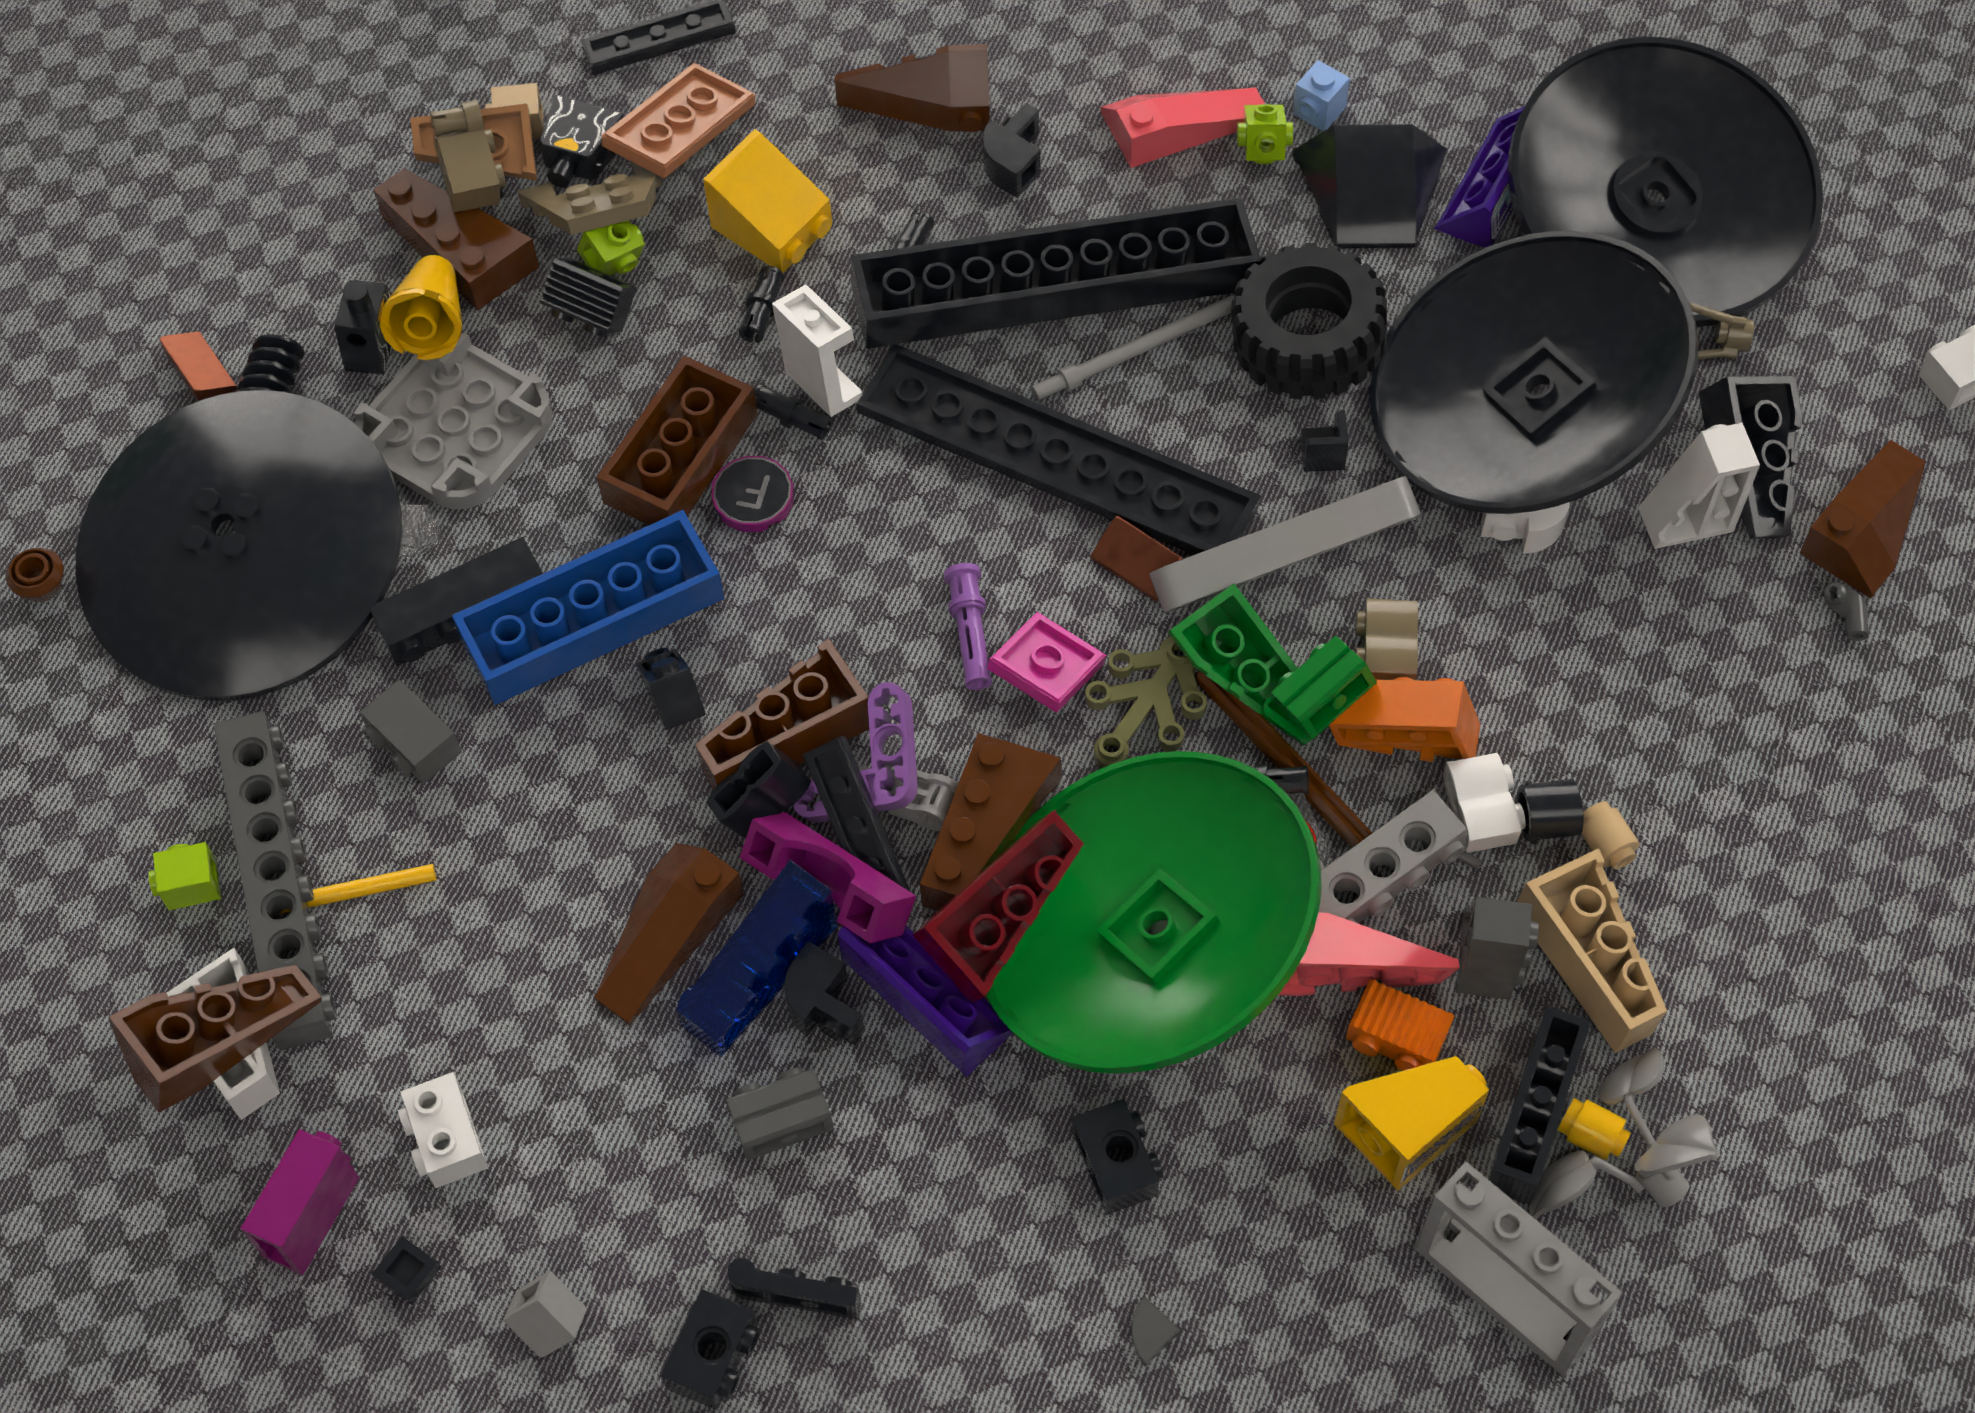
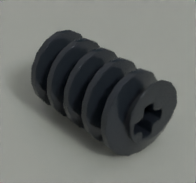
[237,334,305,393]

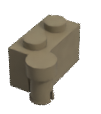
[430,100,506,213]

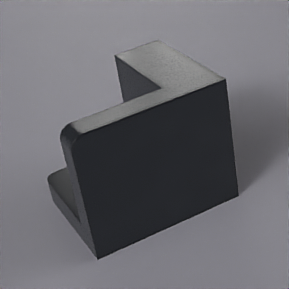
[1300,410,1349,472]

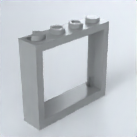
[1415,1162,1623,1377]

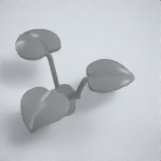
[1529,1048,1719,1219]

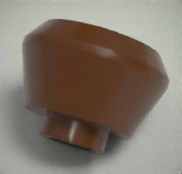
[6,548,64,602]

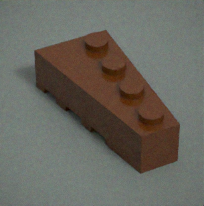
[373,168,539,311]

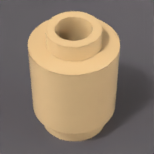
[1581,801,1640,870]

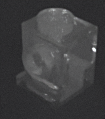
[399,504,440,557]

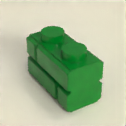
[1270,636,1378,740]

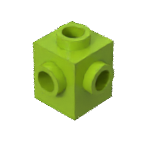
[1237,104,1293,164]
[577,220,645,275]

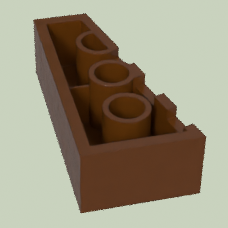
[695,638,869,790]
[920,733,1061,911]

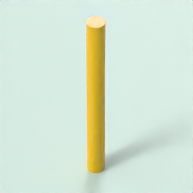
[279,864,437,914]

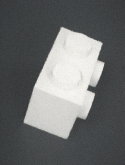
[398,1072,488,1188]

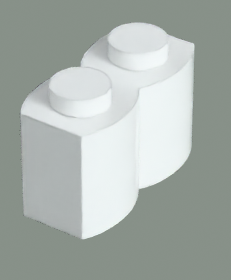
[1443,753,1526,853]

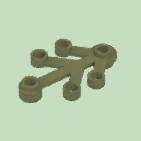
[1085,636,1207,769]

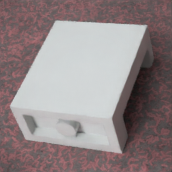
[772,285,862,417]

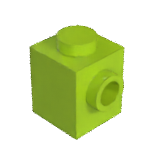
[148,842,221,910]

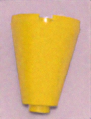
[380,255,462,360]

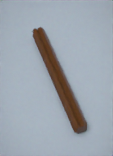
[1196,671,1372,848]

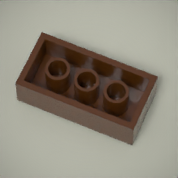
[597,355,758,525]

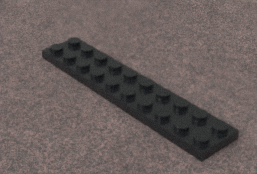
[856,344,1261,555]

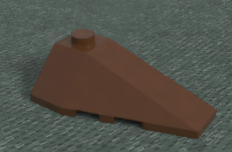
[835,44,990,132]
[1800,440,1926,598]
[595,843,744,1026]
[109,965,322,1113]

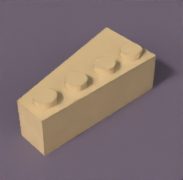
[1517,848,1667,1053]

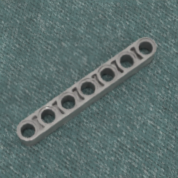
[1149,476,1422,614]

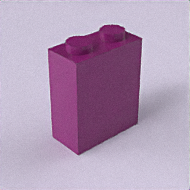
[240,1129,359,1276]

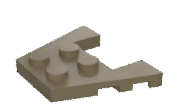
[517,162,663,235]

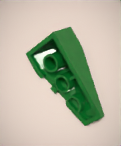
[1168,583,1329,746]

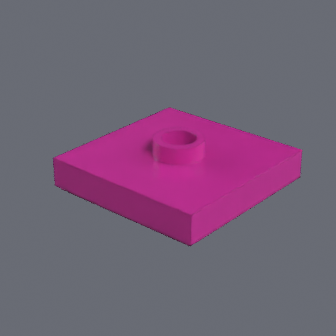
[987,612,1106,713]

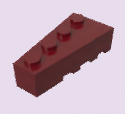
[912,810,1084,1003]

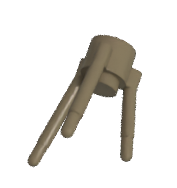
[1689,303,1754,360]

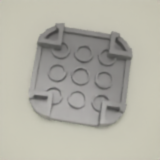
[354,333,553,509]

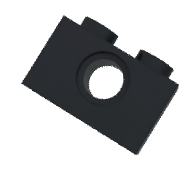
[1072,1098,1164,1215]
[660,1289,760,1411]

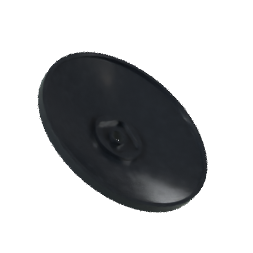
[1508,37,1823,327]

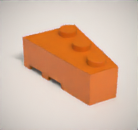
[1329,677,1481,762]

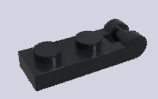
[727,1258,862,1320]

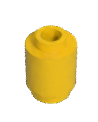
[1557,1098,1631,1161]

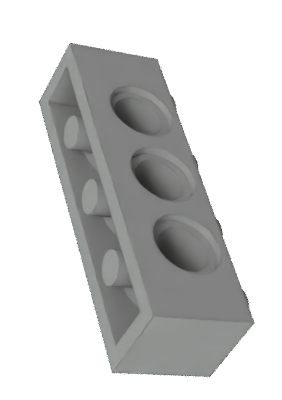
[1319,789,1467,923]

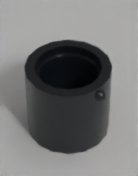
[1517,779,1584,844]

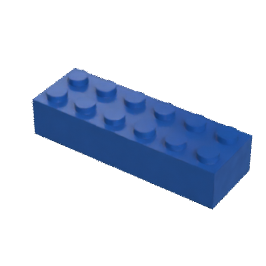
[452,510,725,705]

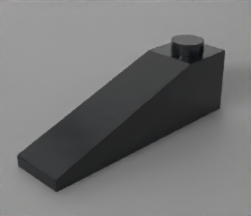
[1698,376,1803,539]

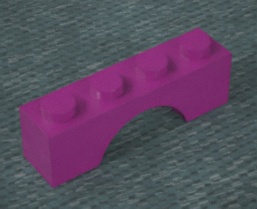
[739,813,916,943]

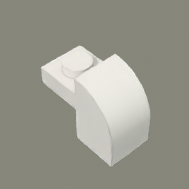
[1481,502,1570,553]

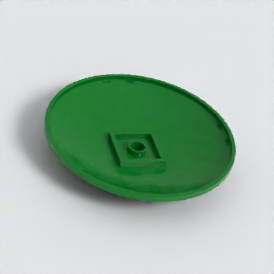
[986,751,1322,1074]

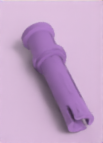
[943,563,993,690]

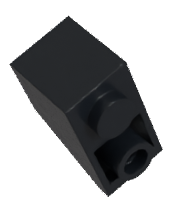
[636,648,706,730]

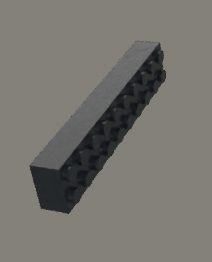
[851,197,1261,349]

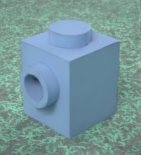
[1293,60,1350,131]

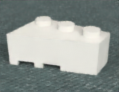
[1638,423,1760,549]
[167,948,280,1120]

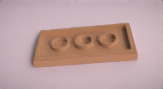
[601,63,756,179]

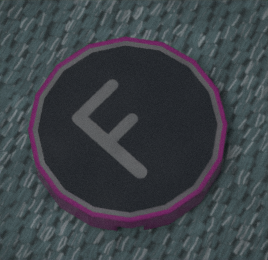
[711,456,794,532]

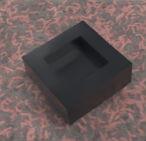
[372,1236,441,1305]

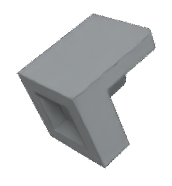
[503,1270,586,1357]

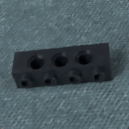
[1488,1006,1591,1205]

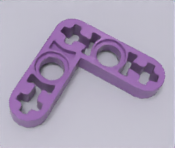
[793,682,918,823]

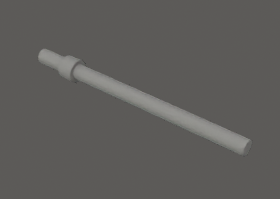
[1031,294,1235,401]

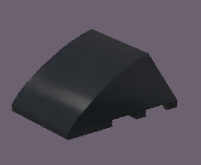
[1292,124,1447,248]

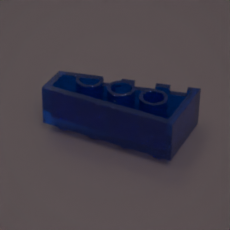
[676,860,838,1058]

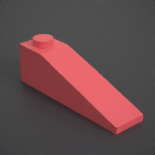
[1100,88,1265,168]
[1278,912,1460,996]

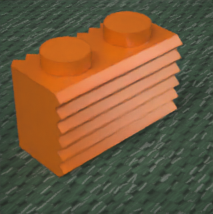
[1346,979,1455,1071]

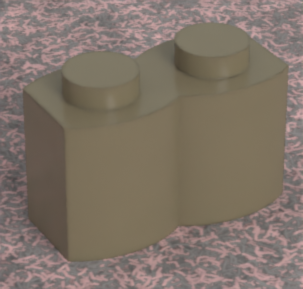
[1355,598,1418,680]

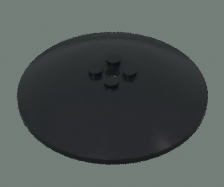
[1370,231,1699,514]
[75,390,402,701]

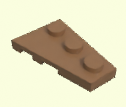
[410,103,537,181]

